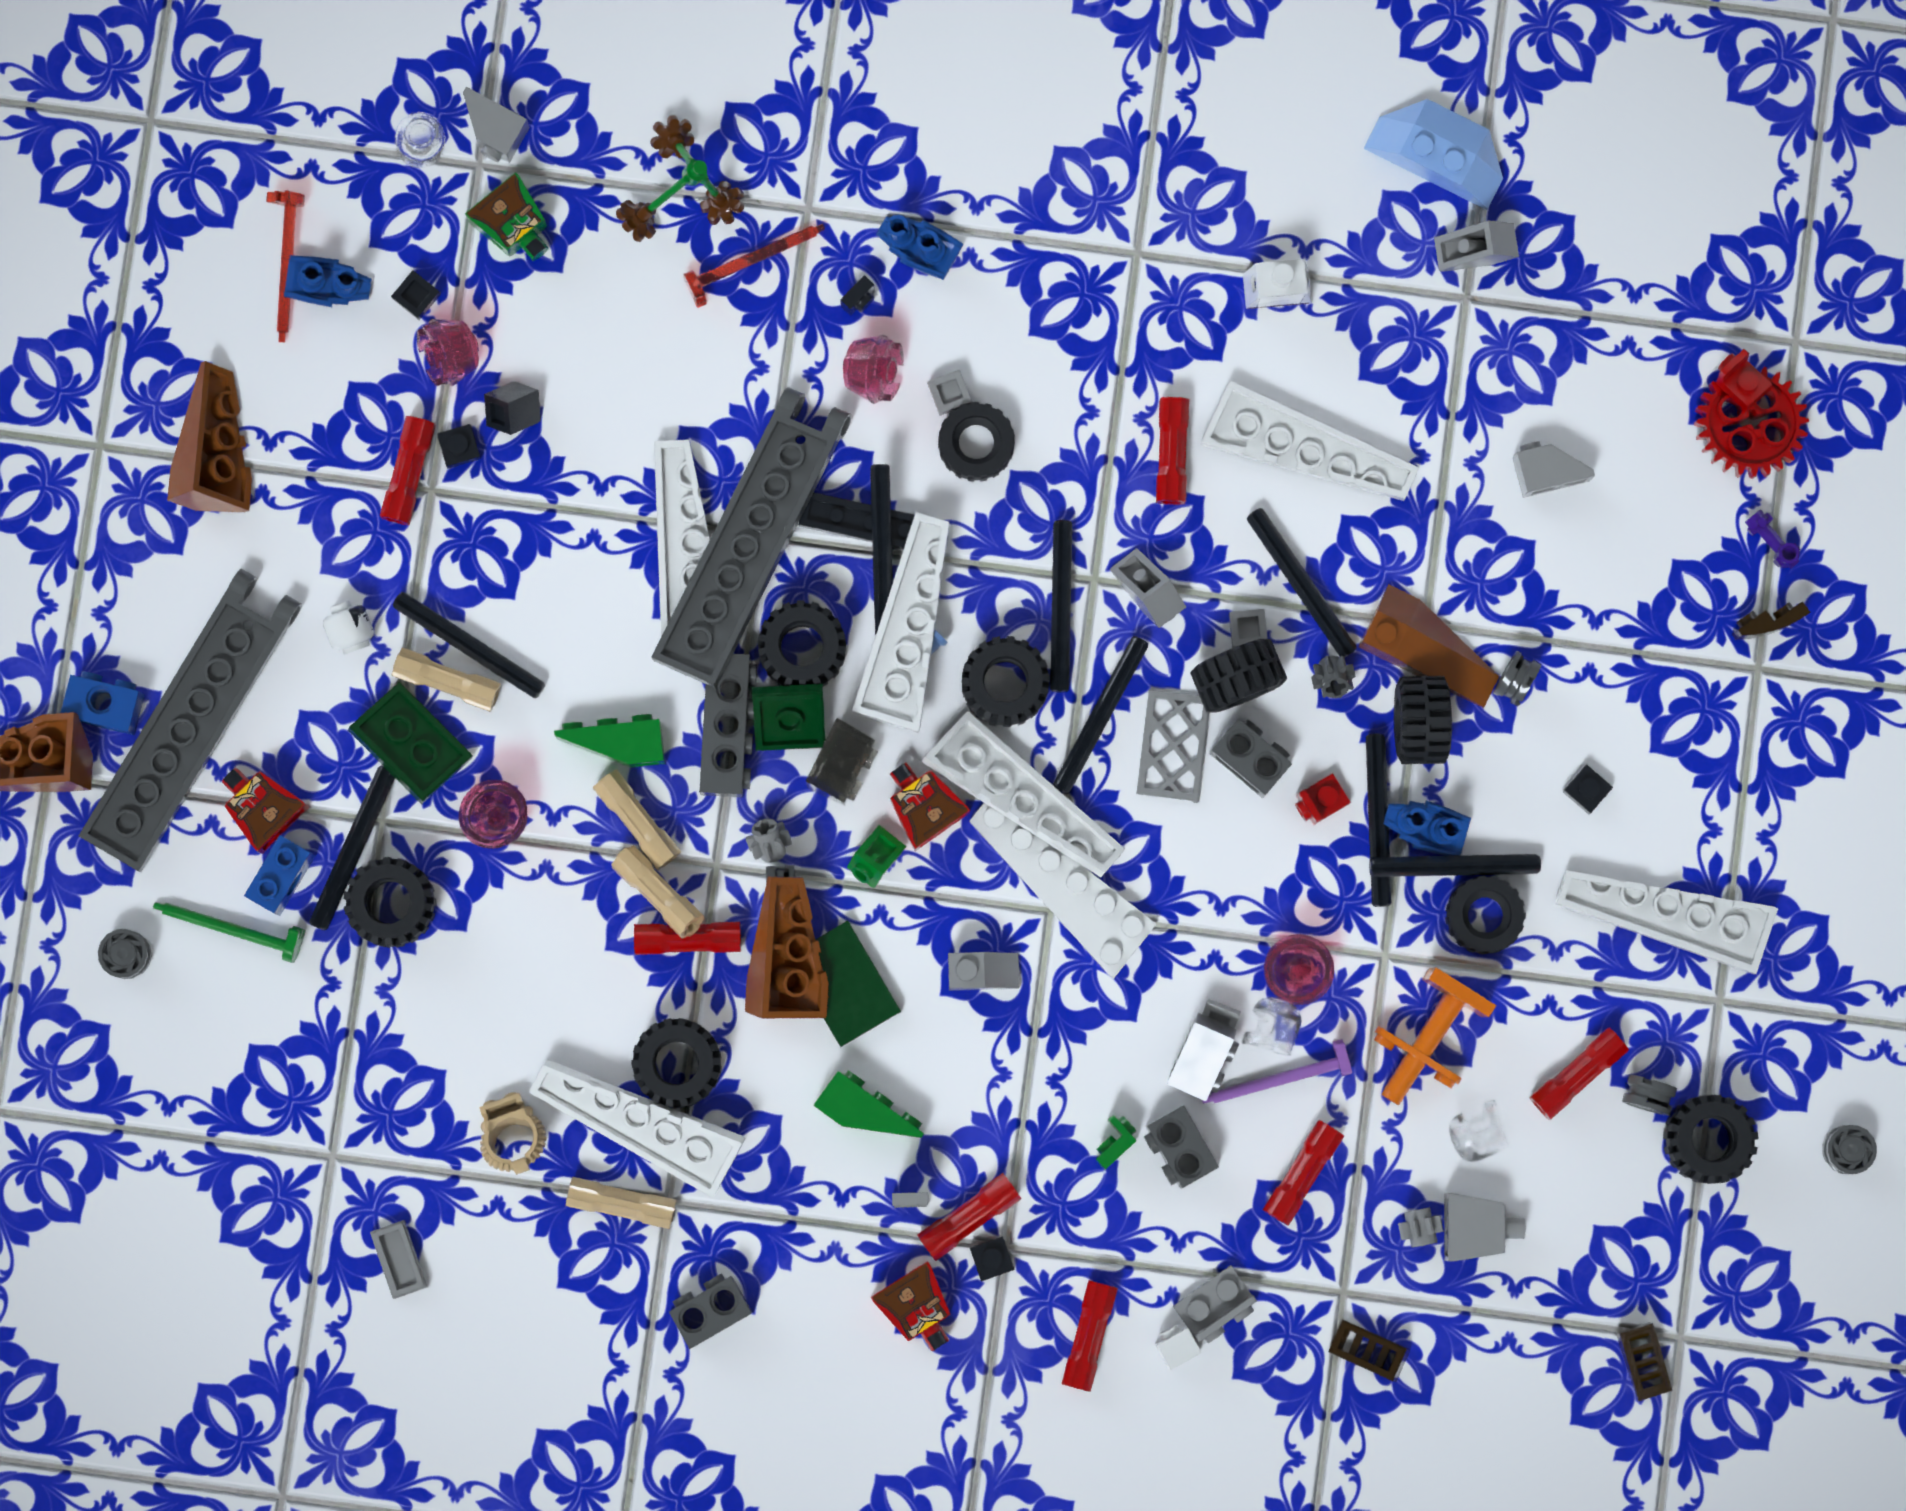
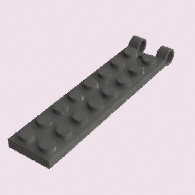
[651,387,852,688]
[78,568,302,872]

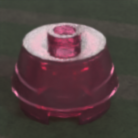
[417,319,479,386]
[843,334,904,404]
[459,780,527,849]
[1264,934,1334,1005]

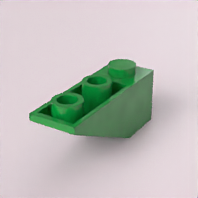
[554,714,666,768]
[813,1070,924,1138]

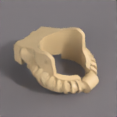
[479,1092,547,1175]

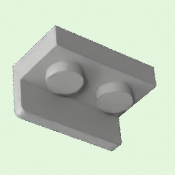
[1173,1265,1257,1343]

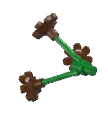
[616,115,744,242]

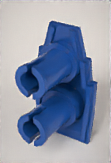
[876,214,964,280]
[284,255,372,308]
[1383,800,1471,856]

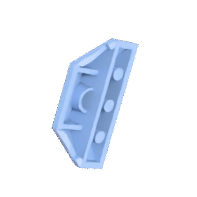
[1364,99,1503,210]

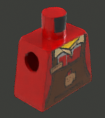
[890,762,970,852]
[222,768,310,854]
[870,1261,951,1351]

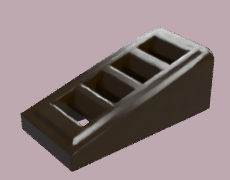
[1328,1319,1410,1382]
[1616,1322,1673,1401]

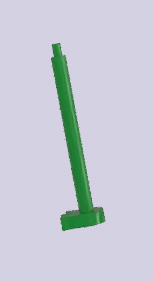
[153,902,306,963]

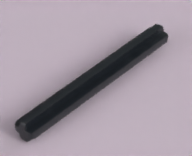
[870,464,893,635]
[1247,508,1357,658]
[1050,520,1072,693]
[393,592,545,698]
[1053,636,1148,794]
[1366,733,1392,907]
[309,766,395,930]
[1369,854,1541,877]

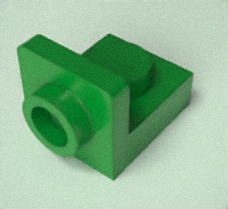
[847,825,907,888]
[1095,1115,1137,1170]

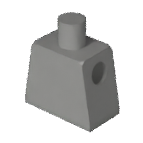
[1444,1193,1526,1261]

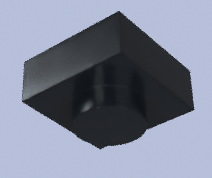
[391,270,441,320]
[840,275,875,316]
[437,424,481,469]
[1562,765,1613,815]
[970,1236,1015,1282]

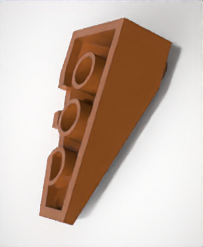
[167,361,252,513]
[1358,584,1499,708]
[0,712,93,792]
[745,876,829,1019]

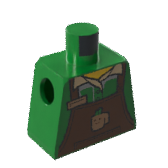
[465,172,549,261]

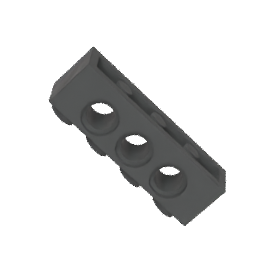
[699,654,757,798]

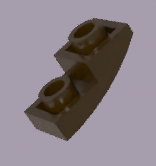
[1732,601,1811,640]

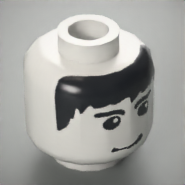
[323,601,374,655]

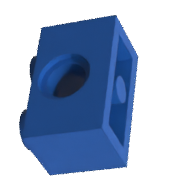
[60,671,145,735]
[244,835,316,916]

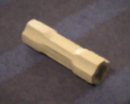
[391,647,502,712]
[593,769,681,871]
[611,845,705,939]
[566,1177,677,1229]

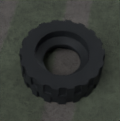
[938,402,1015,482]
[1445,876,1526,954]

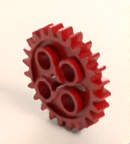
[1694,365,1809,479]

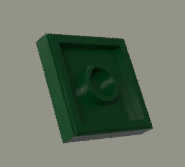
[752,684,826,751]

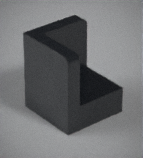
[484,382,541,435]

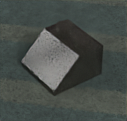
[805,718,879,806]

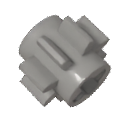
[746,819,792,863]
[1398,1207,1444,1248]

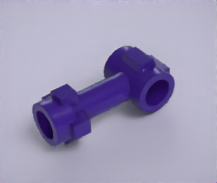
[1744,509,1800,569]

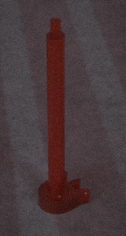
[266,190,305,343]
[683,224,825,308]

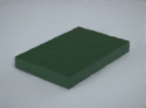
[348,682,473,805]
[815,921,901,1048]

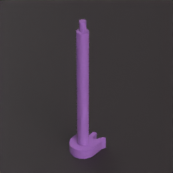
[1202,1039,1352,1104]

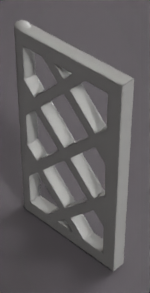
[1136,690,1209,803]

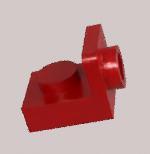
[1716,349,1772,411]
[1295,773,1351,825]

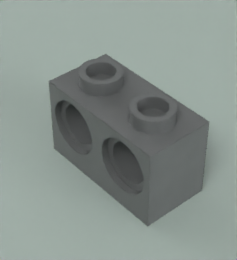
[1209,718,1292,799]
[1144,1105,1219,1188]
[669,1273,753,1349]

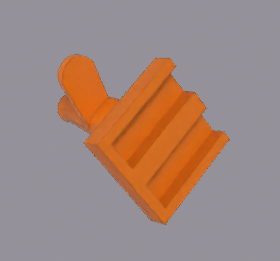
[1374,967,1497,1106]

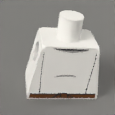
[1243,259,1312,309]

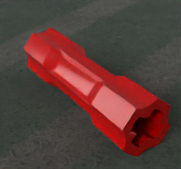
[1156,397,1190,505]
[380,416,436,525]
[634,922,741,955]
[1529,1028,1629,1120]
[1263,1120,1344,1226]
[917,1173,1022,1261]
[1061,1280,1118,1392]

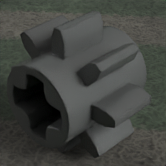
[1311,656,1356,698]

